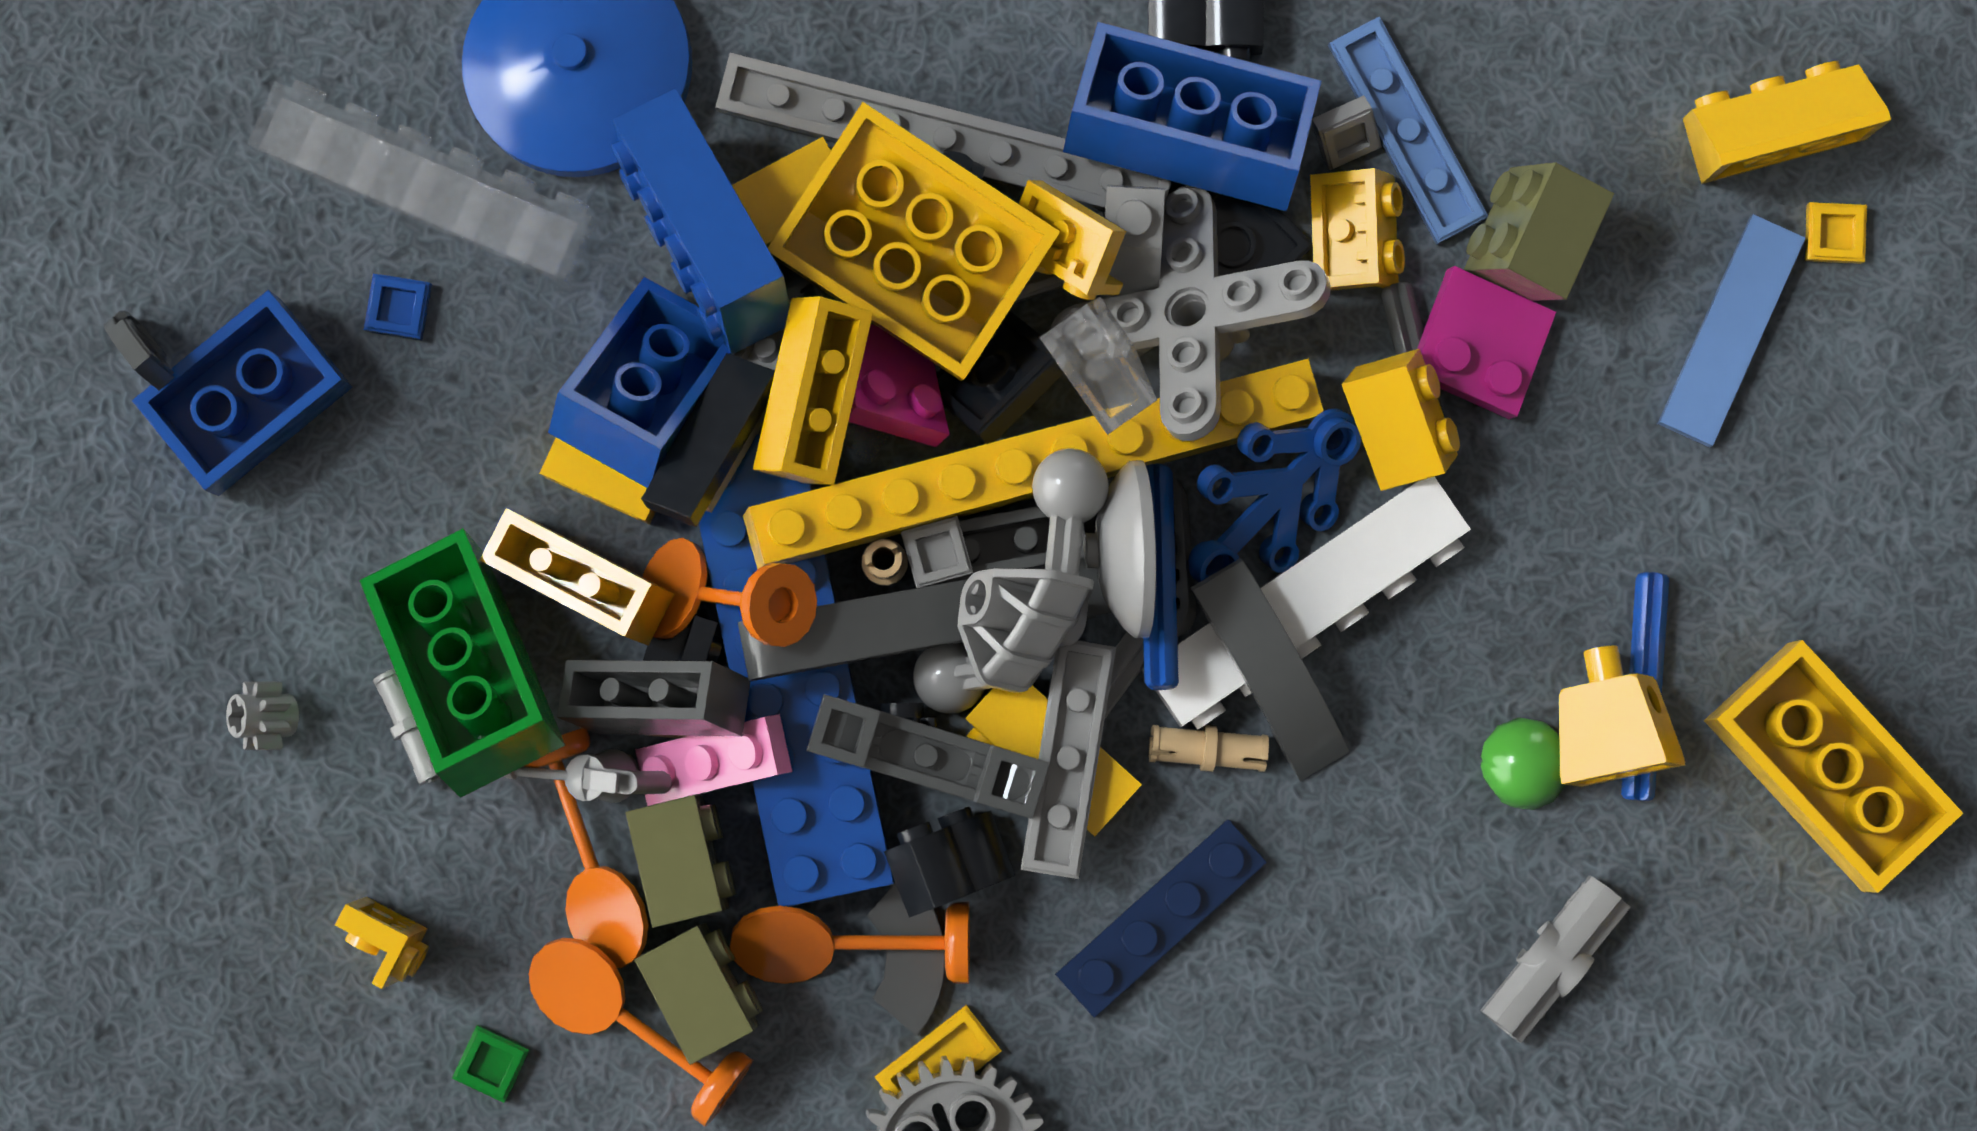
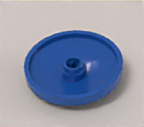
[462,0,693,177]

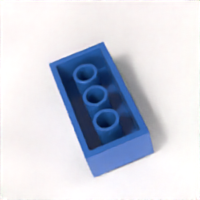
[1063,22,1322,211]
[611,88,790,355]

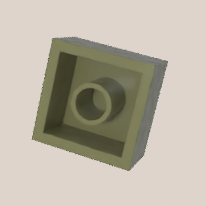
[1464,162,1614,301]
[625,795,737,928]
[634,923,763,1065]

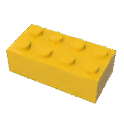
[1704,640,1963,893]

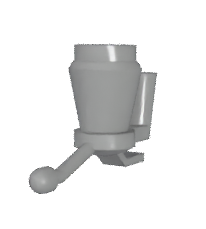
[503,749,672,803]

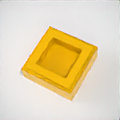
[1805,202,1867,264]

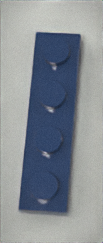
[1055,819,1267,1018]

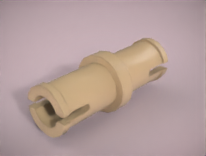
[862,539,908,586]
[1149,725,1269,772]

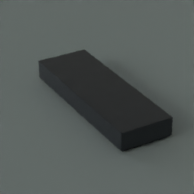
[641,353,775,527]

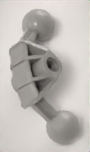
[913,448,1109,714]

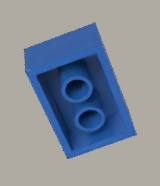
[548,277,731,488]
[132,290,353,496]

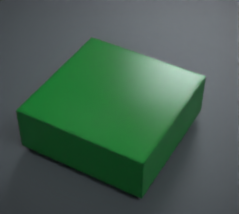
[452,1025,531,1103]

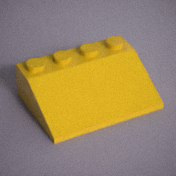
[768,102,1060,381]

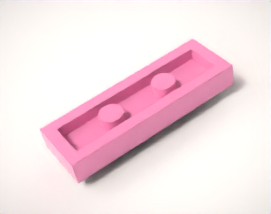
[635,714,792,806]

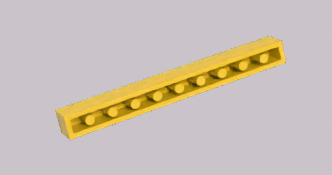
[743,358,1324,569]

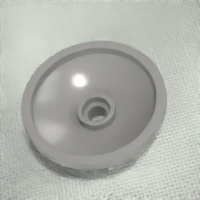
[1083,460,1156,638]

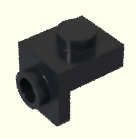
[643,615,723,663]

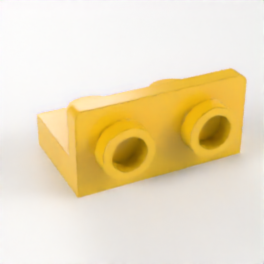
[1310,168,1405,290]
[1019,180,1126,300]
[335,897,429,989]

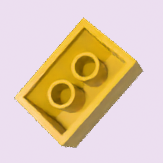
[1683,61,1891,184]

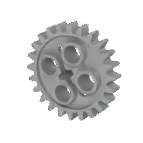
[866,1056,1044,1131]

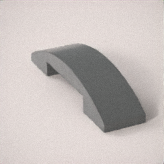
[1190,558,1350,782]
[806,694,1049,819]

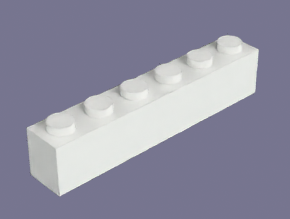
[1141,476,1471,730]

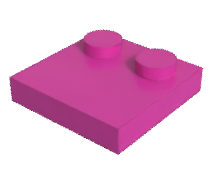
[1417,266,1556,420]
[848,324,950,447]

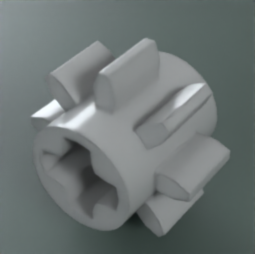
[226,681,299,750]

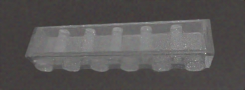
[247,80,598,287]

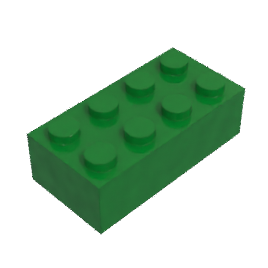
[359,528,565,798]

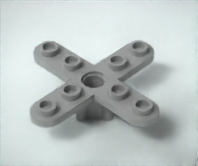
[1050,185,1331,441]

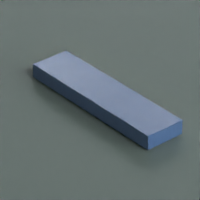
[1328,16,1488,245]
[1657,214,1805,447]

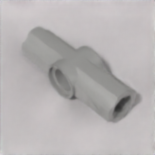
[1480,876,1631,1043]

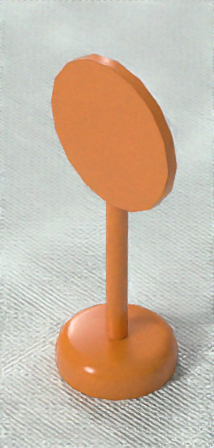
[642,538,817,647]
[524,728,648,968]
[730,902,970,984]
[528,938,753,1127]

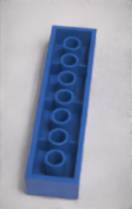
[699,434,895,906]

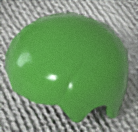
[1480,717,1566,810]

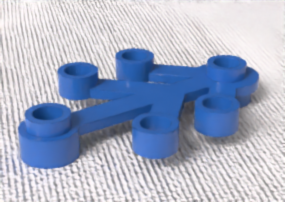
[1188,409,1361,583]

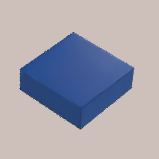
[363,273,432,340]

